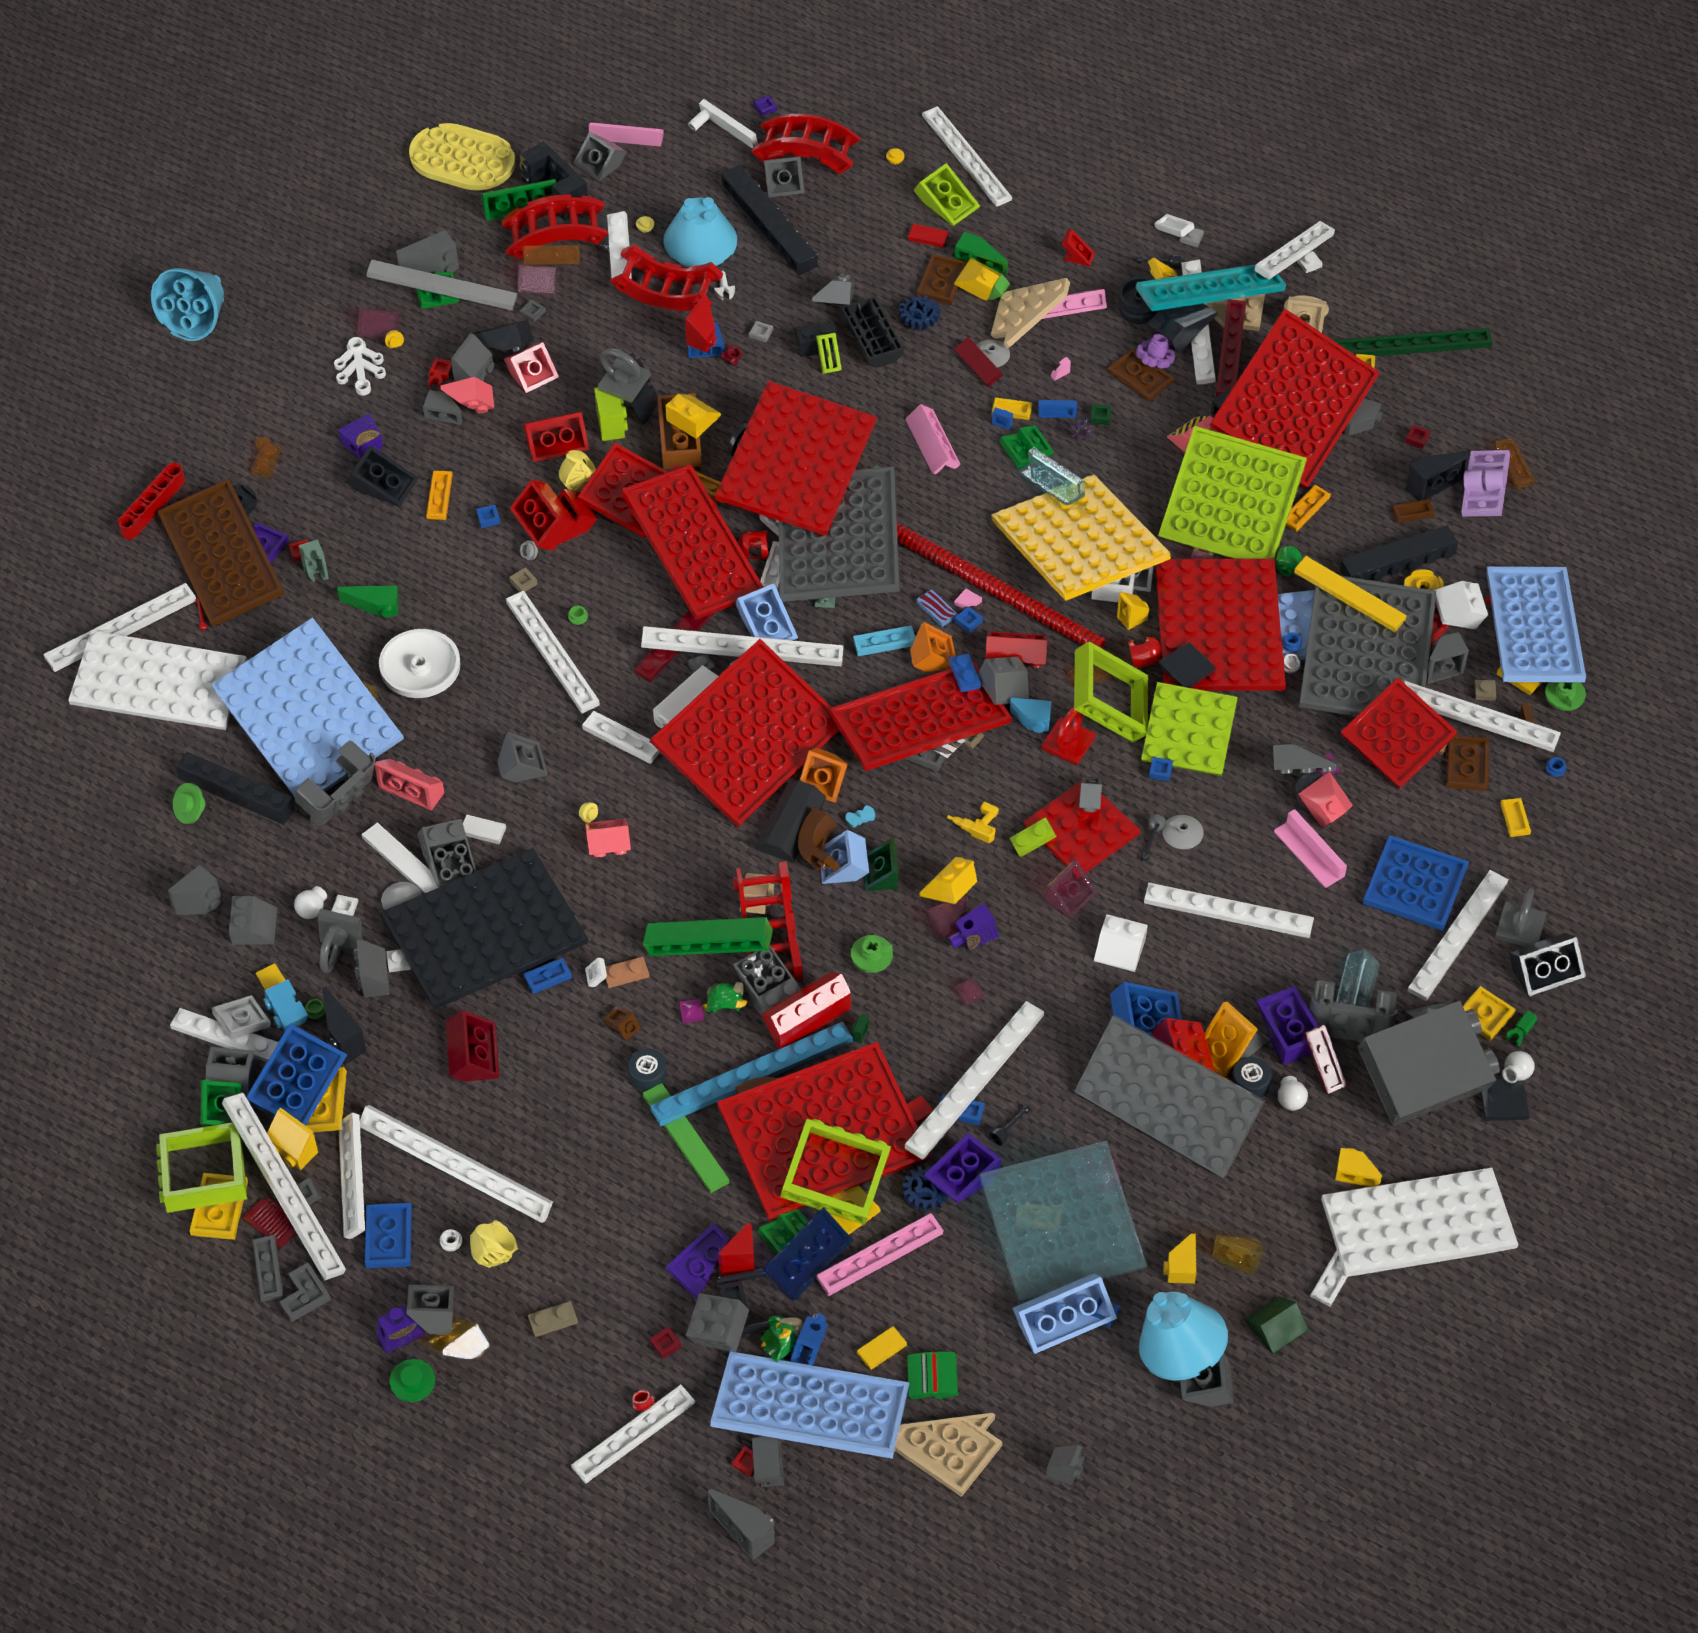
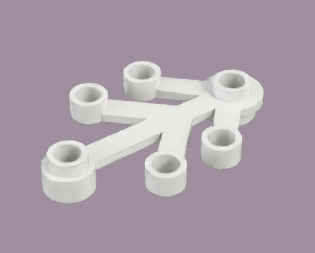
[334,337,386,396]

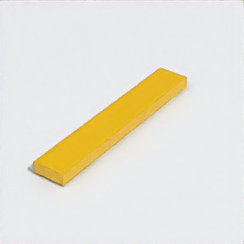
[1294,556,1407,632]

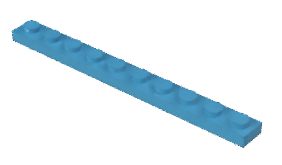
[651,1022,853,1127]

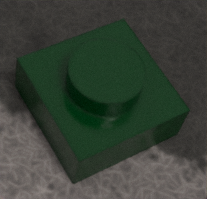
[1091,404,1111,425]
[851,1014,869,1044]

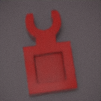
[428,358,453,389]

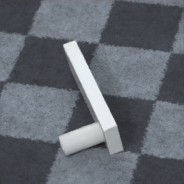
[688,99,758,148]

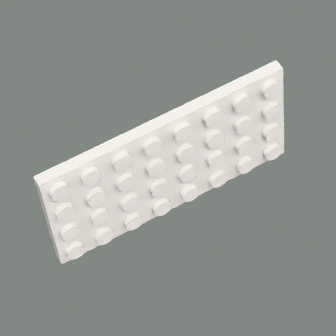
[68,630,247,730]
[1321,1168,1518,1277]

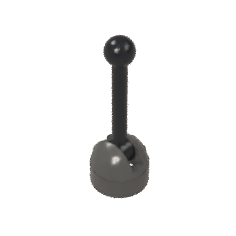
[1141,814,1166,861]

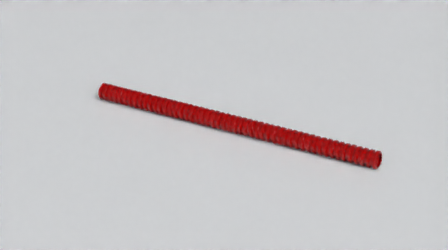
[897,523,1105,649]

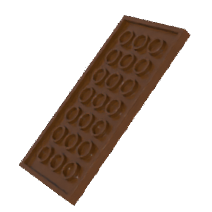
[158,479,285,627]

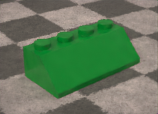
[481,179,556,221]

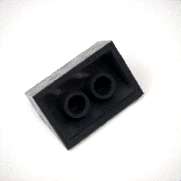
[612,353,657,424]
[1509,933,1586,996]

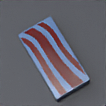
[916,590,957,627]

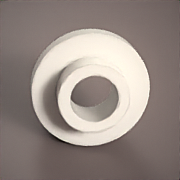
[440,1229,462,1251]

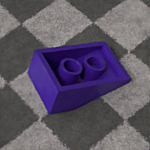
[1256,986,1318,1065]
[924,1133,1001,1203]

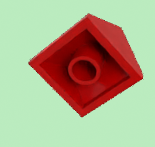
[718,1223,754,1275]

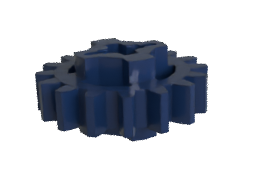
[899,294,940,331]
[902,1166,948,1213]

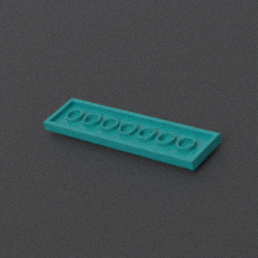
[1136,265,1286,311]

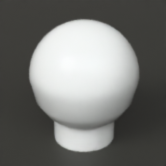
[294,886,327,919]
[1502,1051,1535,1083]
[1278,1076,1308,1111]

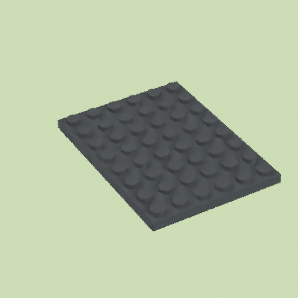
[779,467,900,602]
[1299,576,1436,716]

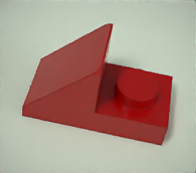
[1061,229,1095,266]

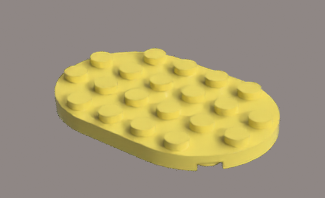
[409,123,515,190]

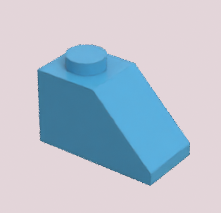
[1010,698,1051,733]

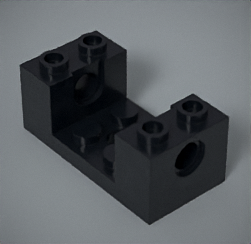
[520,141,588,221]

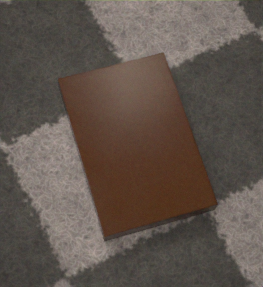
[916,254,968,305]
[1107,348,1175,402]
[1446,735,1490,791]

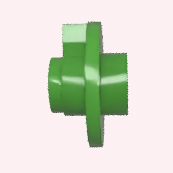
[1545,682,1586,711]
[173,783,205,824]
[851,935,893,973]

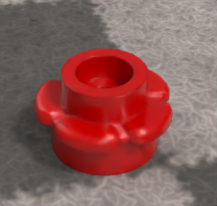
[632,1390,655,1411]

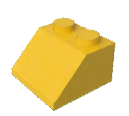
[666,394,721,439]
[919,857,977,904]
[267,1108,318,1170]

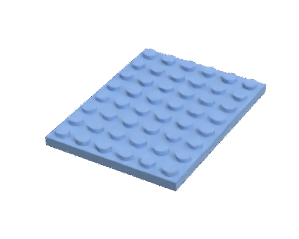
[211,617,404,798]

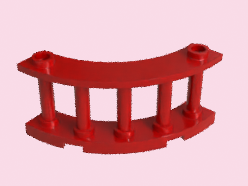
[751,114,861,175]
[501,194,608,259]
[609,244,723,311]
[733,861,803,982]

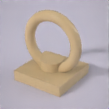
[1284,295,1329,333]

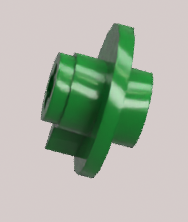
[389,1359,436,1402]

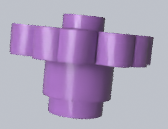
[1136,334,1175,368]

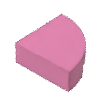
[1051,357,1071,381]
[954,589,982,608]

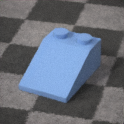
[736,584,798,641]

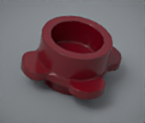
[721,345,742,366]

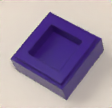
[753,96,778,116]

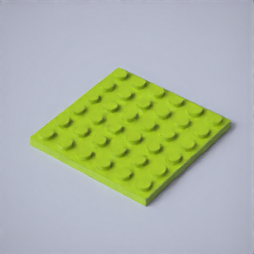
[1158,426,1307,559]

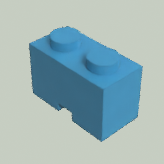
[263,979,308,1032]

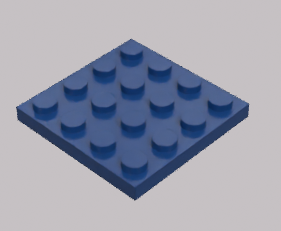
[1363,835,1469,931]

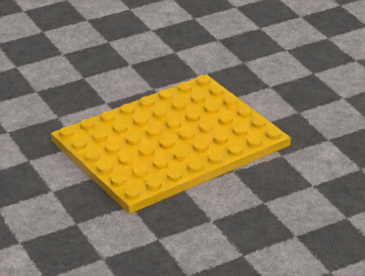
[991,475,1171,601]

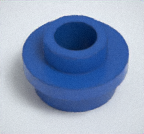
[1282,632,1302,652]
[1546,757,1567,777]

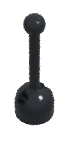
[1136,254,1181,269]
[989,1105,1030,1146]

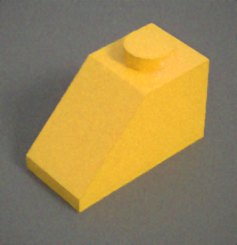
[1117,592,1149,630]
[1335,1148,1382,1187]
[1163,1234,1196,1284]

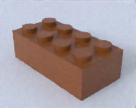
[657,393,702,469]

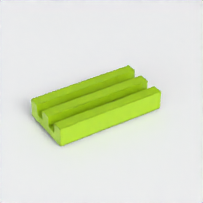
[816,333,842,374]

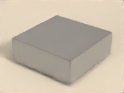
[749,321,773,342]

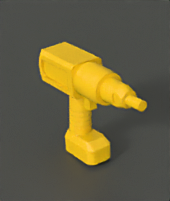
[947,802,999,843]

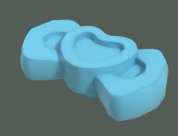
[845,805,875,828]

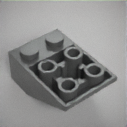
[1273,744,1342,774]
[417,819,477,888]
[733,946,801,1020]

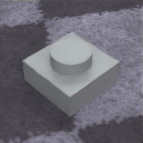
[1180,228,1204,247]

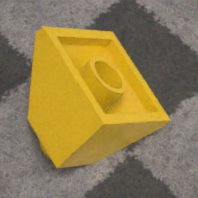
[954,258,1003,301]

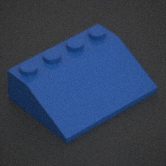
[1110,981,1182,1037]
[246,1023,347,1126]

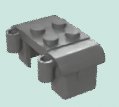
[295,740,375,825]
[1309,980,1398,1042]

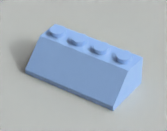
[1013,1273,1117,1354]

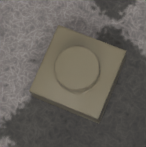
[510,567,538,592]
[1474,680,1497,700]

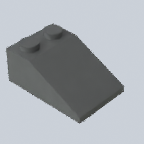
[396,230,459,274]
[707,1489,775,1560]

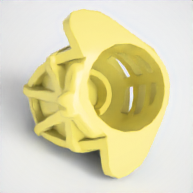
[559,450,596,492]
[470,1220,518,1268]

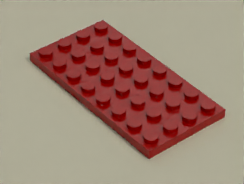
[621,464,764,620]
[830,661,1012,771]

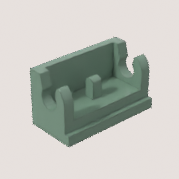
[299,539,329,582]

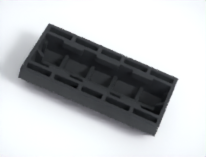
[841,296,904,368]
[755,780,826,863]

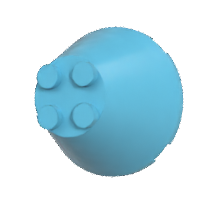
[664,197,737,268]
[151,268,224,341]
[1139,1292,1228,1380]

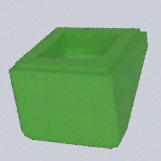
[988,275,1010,300]

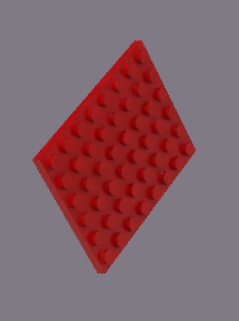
[1209,309,1380,490]
[715,381,877,536]
[1155,558,1286,691]
[649,639,840,827]
[717,1042,931,1220]

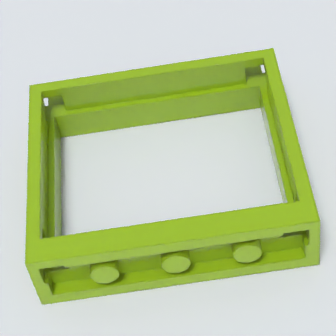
[1074,642,1148,742]
[781,1119,891,1225]
[156,1122,247,1213]

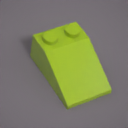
[914,163,980,226]

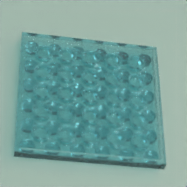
[979,1140,1147,1302]

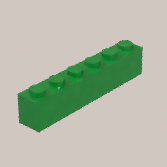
[643,917,773,956]

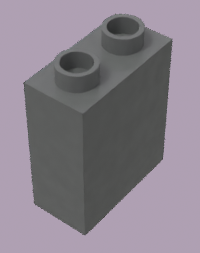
[1357,1001,1500,1126]

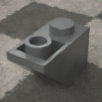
[1046,1445,1085,1485]

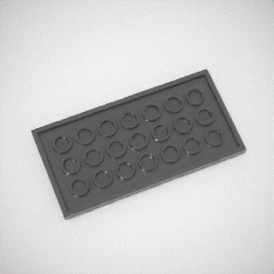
[1074,1015,1265,1178]

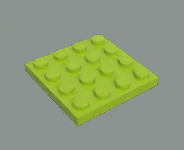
[1141,682,1238,776]

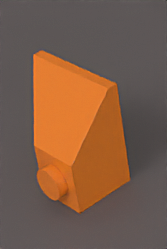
[910,622,956,672]
[800,748,848,803]

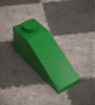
[955,232,1008,275]
[337,586,399,618]

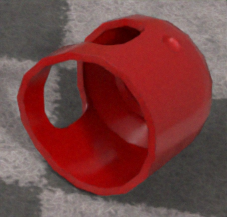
[738,531,768,559]
[1127,637,1162,669]

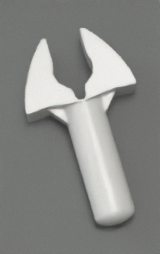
[714,271,735,300]

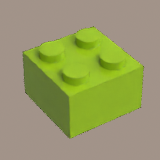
[594,388,628,441]

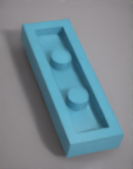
[853,625,915,656]

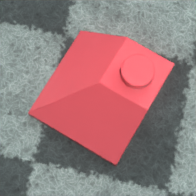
[1298,772,1353,827]

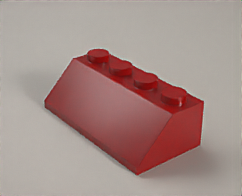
[761,971,851,1049]

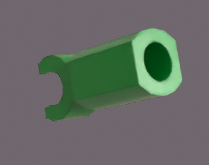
[1506,1011,1537,1047]

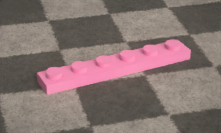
[817,1213,943,1296]

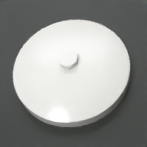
[379,629,460,698]

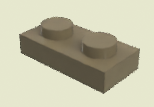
[528,1301,578,1337]

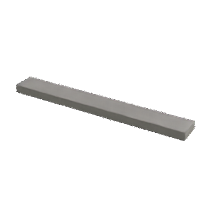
[367,260,517,311]

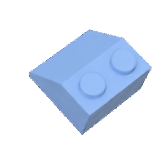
[821,830,869,884]

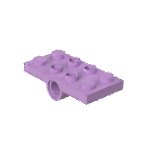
[1461,450,1510,517]

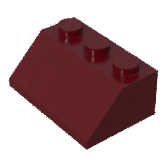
[446,1010,500,1082]

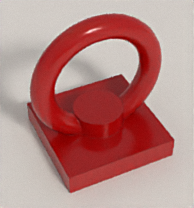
[1041,706,1096,766]

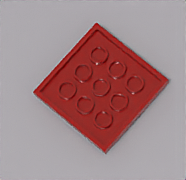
[577,443,667,538]
[1340,677,1458,789]
[1023,781,1141,878]

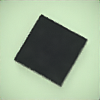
[1158,642,1216,688]
[1480,1079,1529,1121]

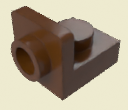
[602,1005,640,1041]

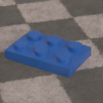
[365,1203,412,1268]

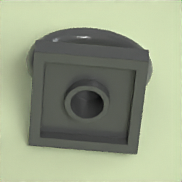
[598,348,651,403]
[1495,887,1547,946]
[317,909,363,974]

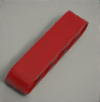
[118,463,185,539]

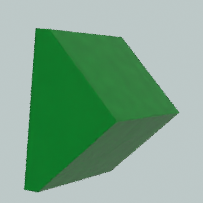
[200,1080,241,1127]

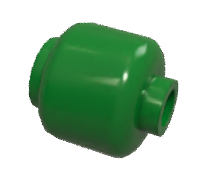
[1275,546,1302,576]

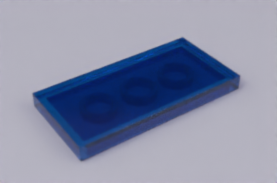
[762,1207,853,1301]

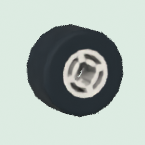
[627,1049,667,1091]
[1231,1057,1271,1097]

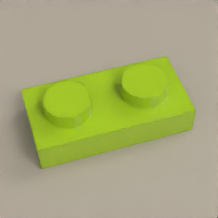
[1010,817,1057,857]

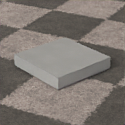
[212,995,270,1040]

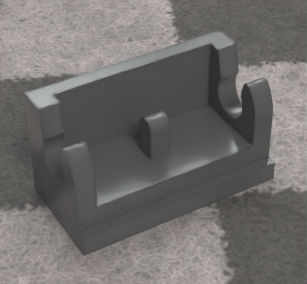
[752,1436,784,1487]

